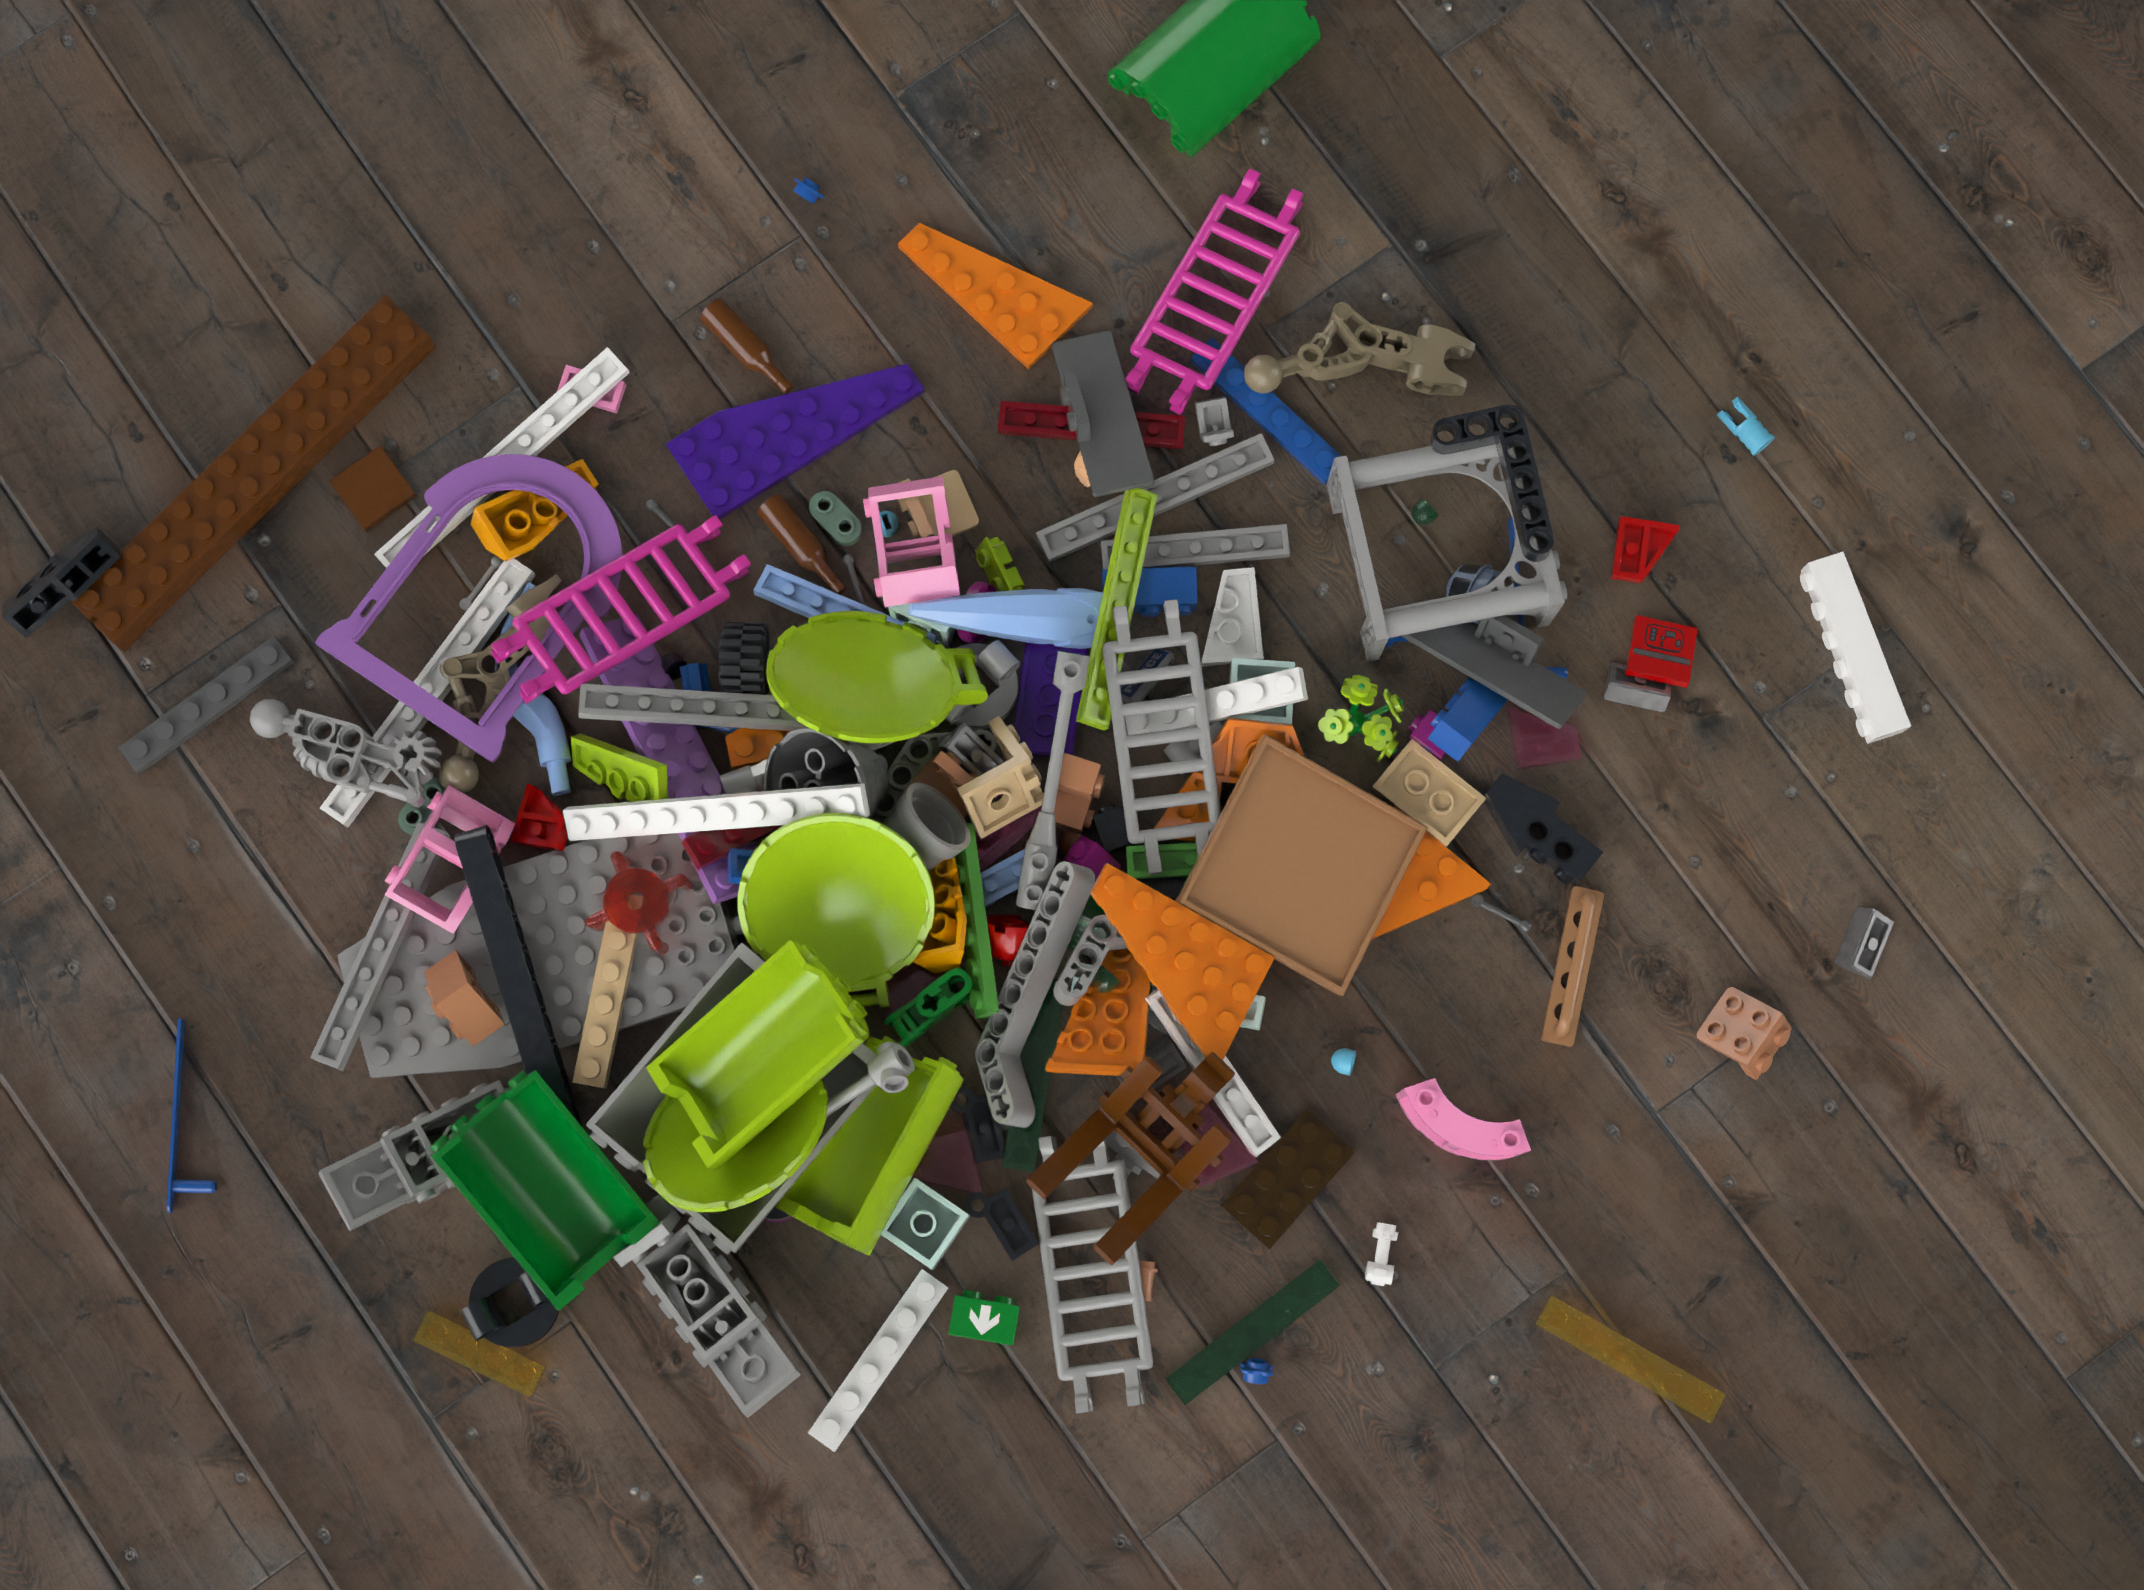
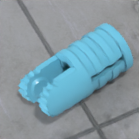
[1717,396,1775,456]

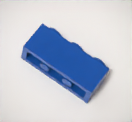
[1102,567,1197,617]
[1427,677,1508,762]

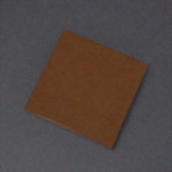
[329,446,417,532]

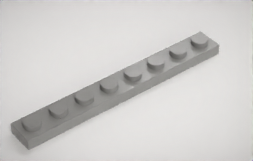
[1036,433,1275,563]
[578,684,807,731]
[310,822,450,1071]

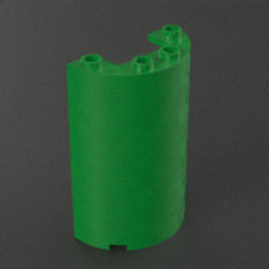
[1108,0,1321,158]
[430,1070,660,1311]

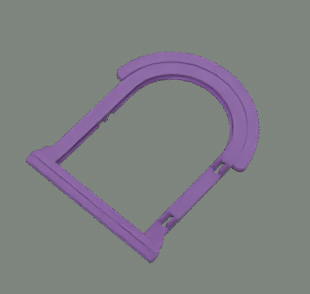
[316,454,622,763]

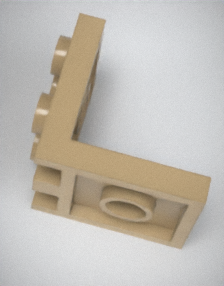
[957,716,1044,839]

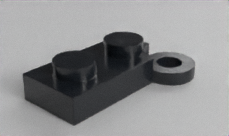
[950,1087,1008,1164]
[965,1188,1040,1261]

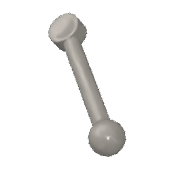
[459,556,503,611]

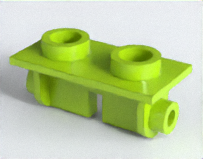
[975,537,1025,592]

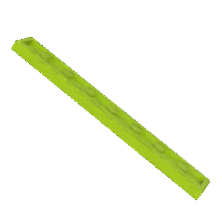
[1076,488,1158,731]

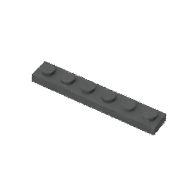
[118,636,295,775]

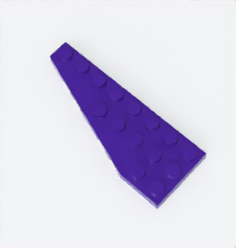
[666,364,924,520]

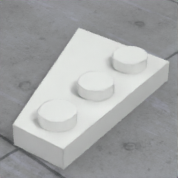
[1201,567,1264,666]

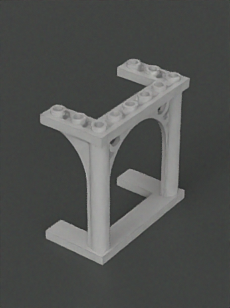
[1326,422,1567,662]

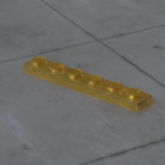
[1535,1296,1726,1424]

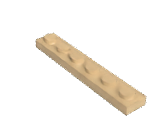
[572,891,646,1089]

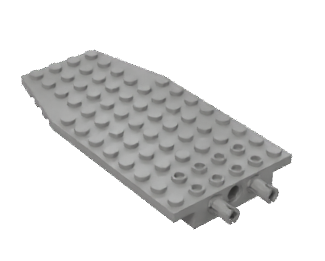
[337,833,744,1078]

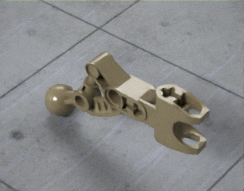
[1244,302,1475,396]
[438,574,585,793]

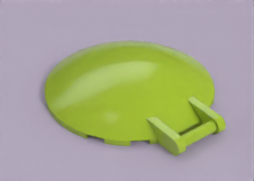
[766,611,988,743]
[738,813,935,1008]
[643,1079,828,1212]

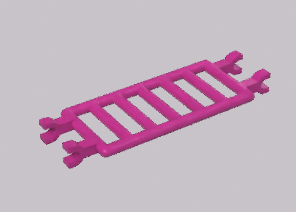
[1126,168,1303,415]
[491,515,751,704]

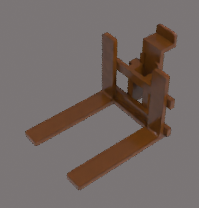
[1026,1052,1235,1265]

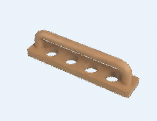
[1541,886,1604,1047]

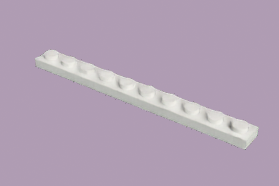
[374,347,630,568]
[320,558,536,828]
[563,783,870,841]

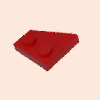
[1610,516,1680,583]
[510,784,568,851]

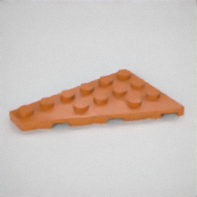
[1372,806,1491,940]
[1090,863,1275,1060]

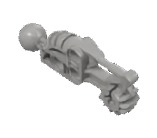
[250,699,442,807]

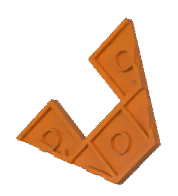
[1153,717,1304,842]

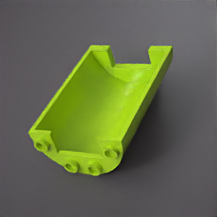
[646,940,869,1170]
[776,1036,964,1256]

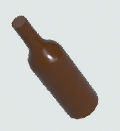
[699,298,793,394]
[757,494,846,595]

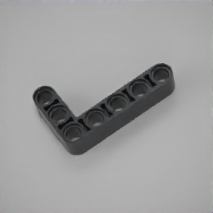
[1430,405,1554,562]

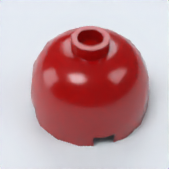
[987,914,1033,967]

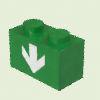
[948,1290,1020,1346]

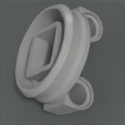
[945,639,1020,730]

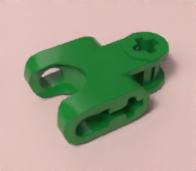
[883,968,973,1048]

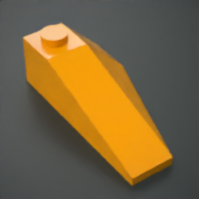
[470,459,598,562]
[912,857,967,973]

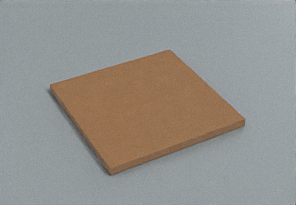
[1176,734,1428,996]

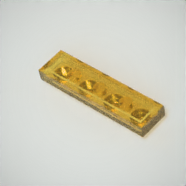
[413,1311,547,1397]

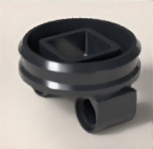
[460,1258,559,1347]

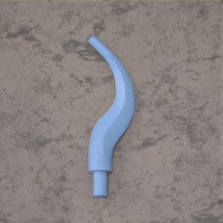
[495,582,571,796]

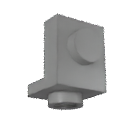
[1194,396,1234,446]

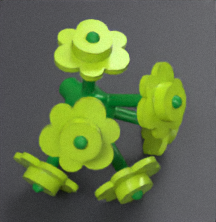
[1318,675,1404,762]

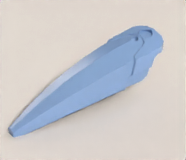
[909,588,1103,649]

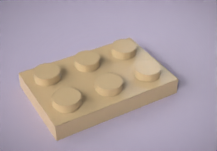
[1371,739,1486,847]

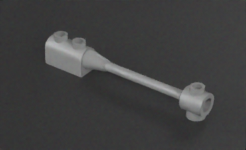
[1016,651,1090,910]
[712,1042,915,1215]

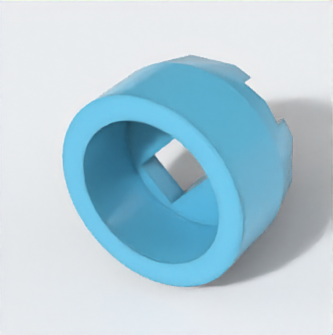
[880,511,899,537]
[1331,1048,1356,1076]

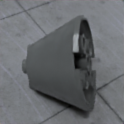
[764,727,888,826]

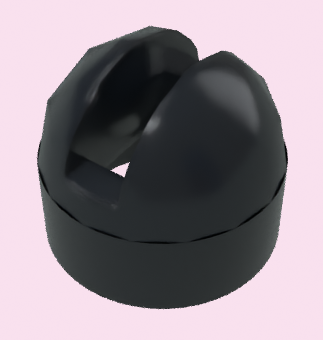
[661,652,687,680]

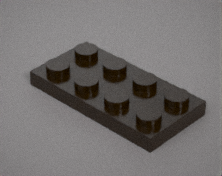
[1221,1109,1355,1250]

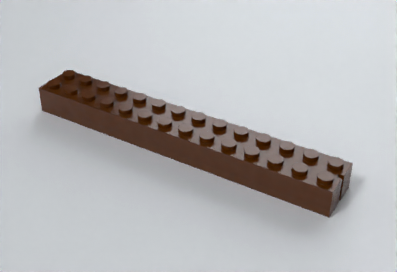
[70,295,436,652]

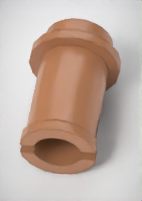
[1139,1260,1158,1302]

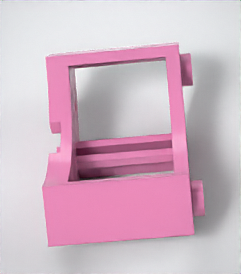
[863,476,960,607]
[385,785,515,934]
[1396,1078,1531,1160]

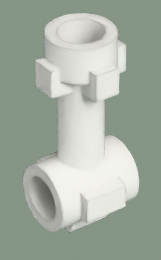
[1365,1223,1398,1286]

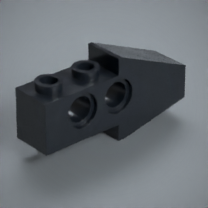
[2,527,121,638]
[1484,774,1603,886]

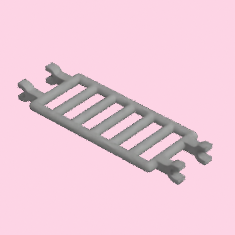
[1103,600,1221,876]
[1032,1136,1153,1414]

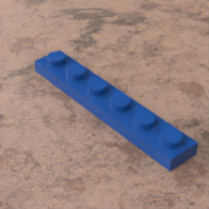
[1190,337,1341,485]

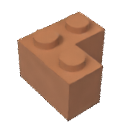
[1054,753,1105,835]
[424,950,505,1046]

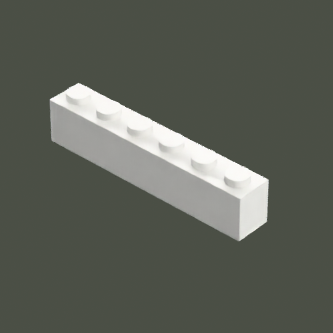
[1800,552,1911,744]

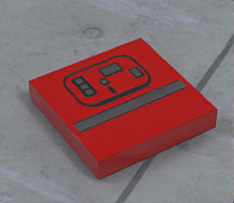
[1625,615,1698,688]

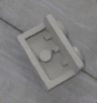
[613,1194,681,1267]

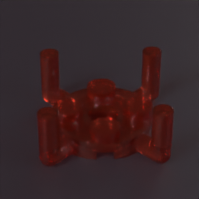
[586,851,693,955]

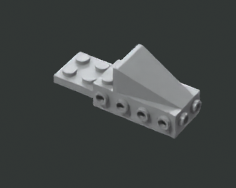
[318,1080,505,1231]
[636,1223,801,1418]

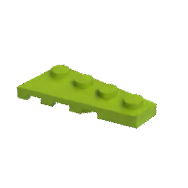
[571,733,668,802]

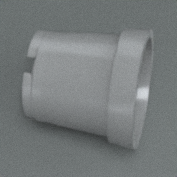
[882,783,971,872]

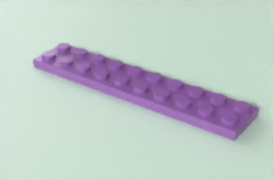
[579,614,756,904]

